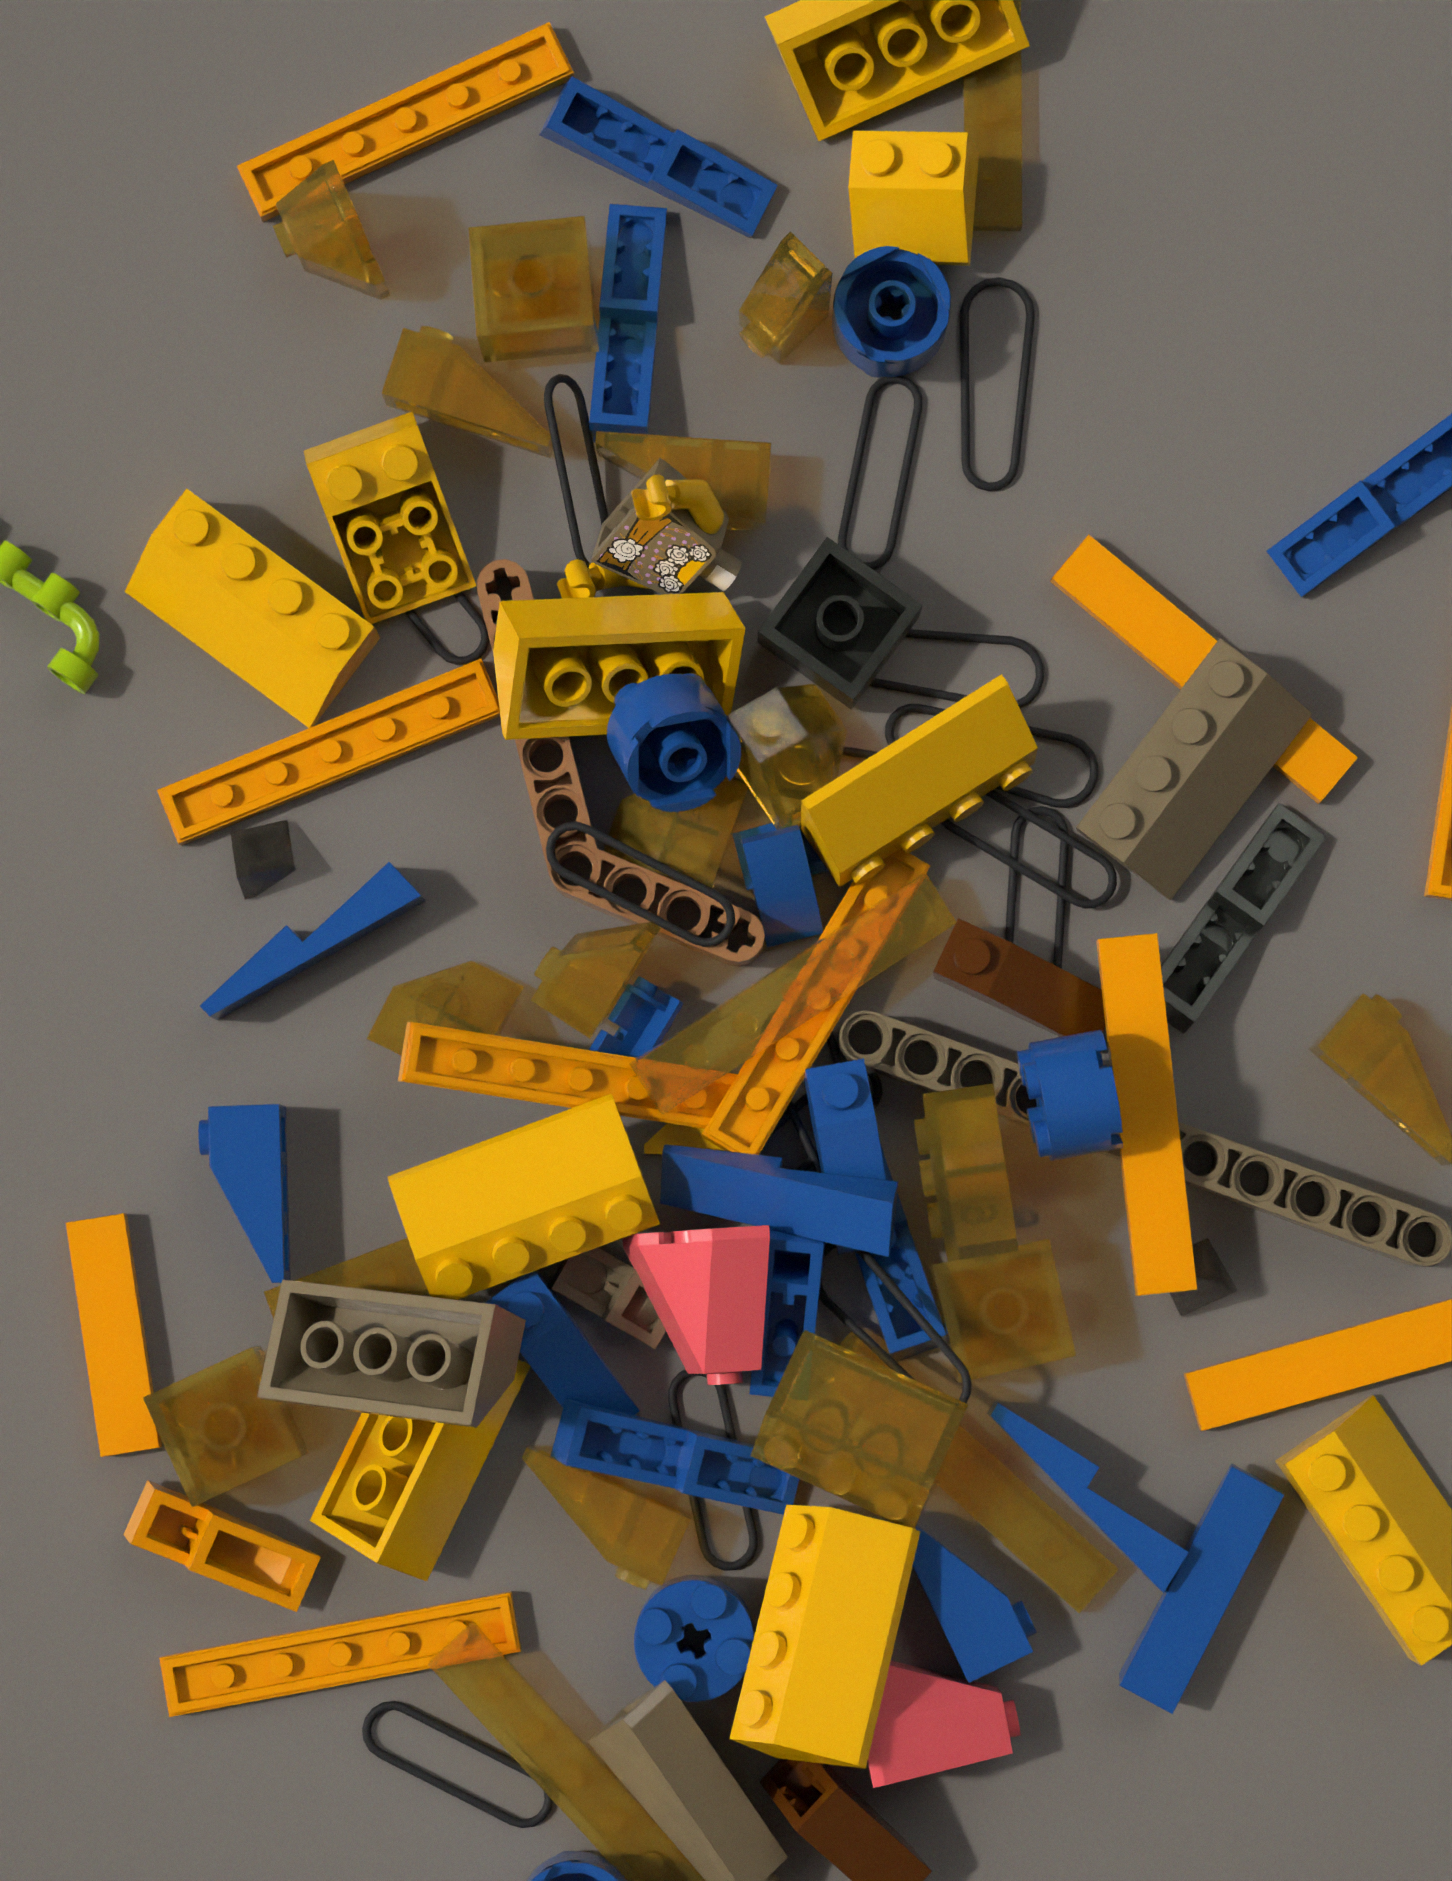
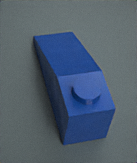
[804,1058,897,1255]
[198,1104,291,1283]
[749,1229,826,1401]
[485,1270,640,1415]
[888,1510,1037,1683]

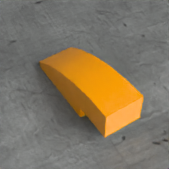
[123,1480,321,1612]

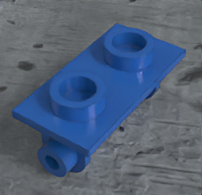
[589,976,684,1060]

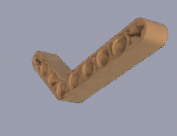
[477,559,765,967]

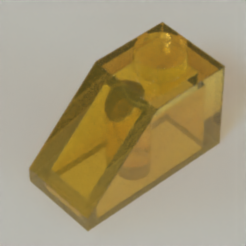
[531,922,661,1039]

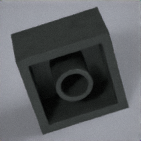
[757,537,923,710]

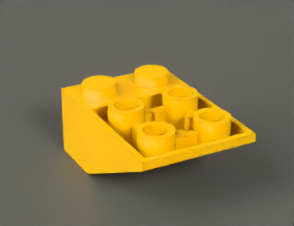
[303,411,477,624]

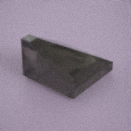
[230,820,296,900]
[1169,1237,1238,1316]

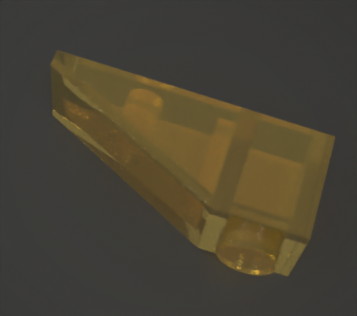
[739,231,833,364]
[381,326,553,458]
[595,431,771,530]
[1309,993,1452,1166]
[522,1445,691,1590]

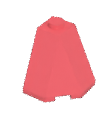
[622,1225,770,1385]
[867,1660,1021,1788]

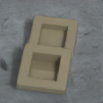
[548,1247,666,1349]

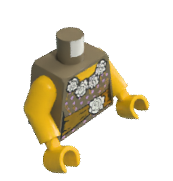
[557,458,742,598]

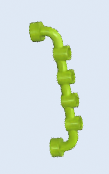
[0,540,100,695]

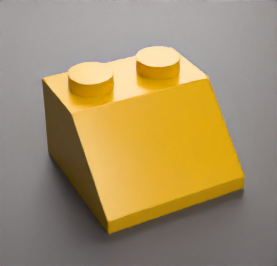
[848,131,979,266]

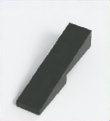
[1161,803,1326,1034]

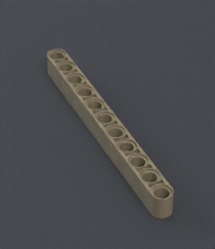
[838,1010,1452,1266]

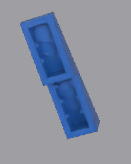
[539,76,778,238]
[589,204,667,447]
[1267,413,1452,598]
[200,862,425,1020]
[660,1144,898,1257]
[855,1144,948,1362]
[551,1398,805,1515]
[987,1401,1189,1593]
[1119,1463,1285,1714]

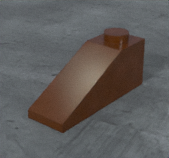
[933,918,1106,1037]

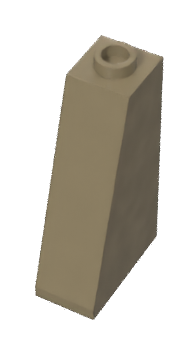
[587,1680,788,1881]

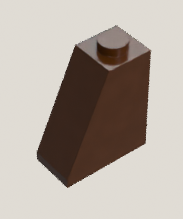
[759,1759,932,1881]

